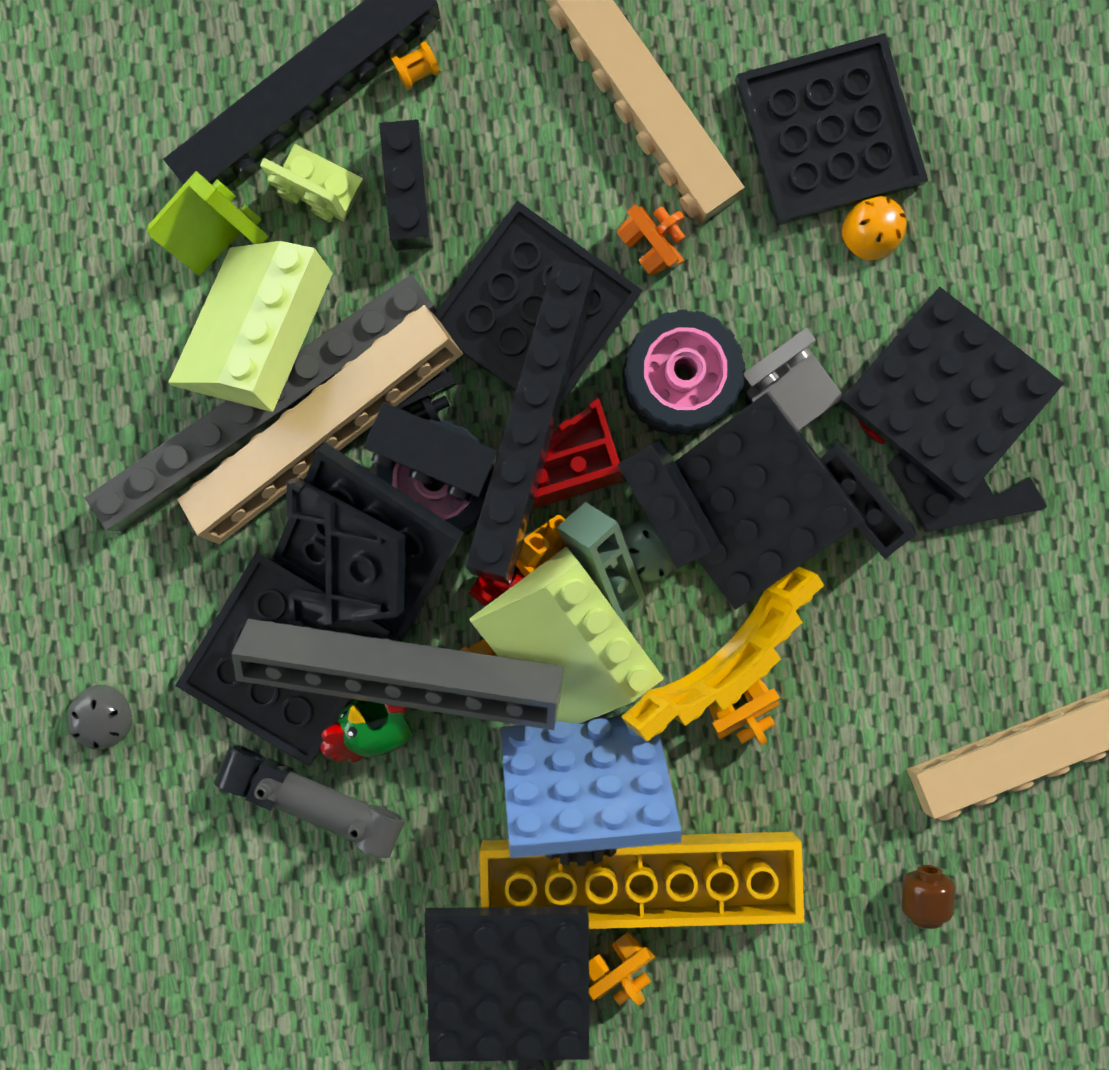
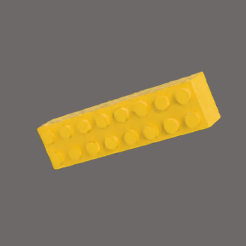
[479,832,804,929]

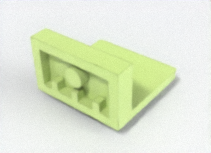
[260,144,365,222]

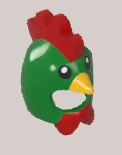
[320,700,414,763]

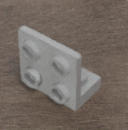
[742,327,843,430]

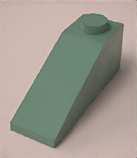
[557,502,646,620]

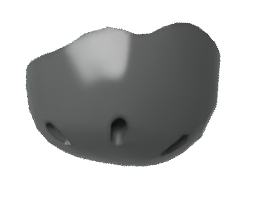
[67,685,132,750]

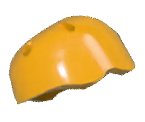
[842,196,907,261]

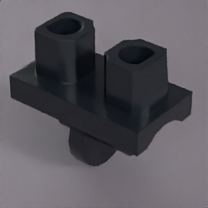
[396,369,457,422]

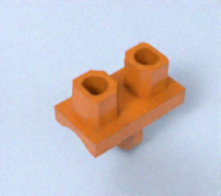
[617,204,686,276]

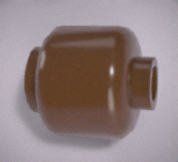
[901,865,956,929]

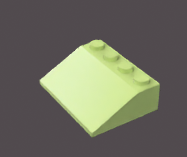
[168,241,333,412]
[469,547,664,724]

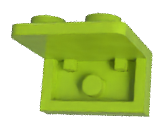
[146,171,269,275]

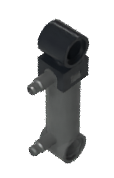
[213,744,405,858]

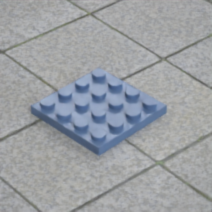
[500,717,682,858]

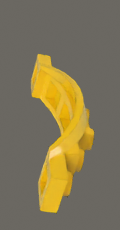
[621,567,824,742]

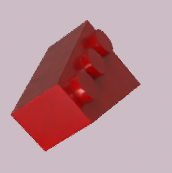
[532,397,622,509]

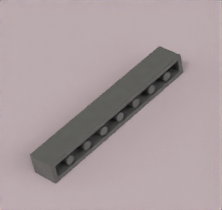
[232,619,564,730]

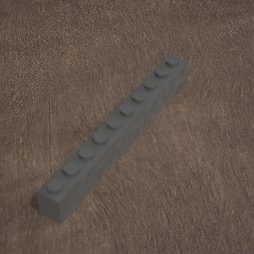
[84,273,436,532]

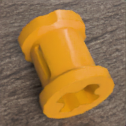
[391,41,441,91]

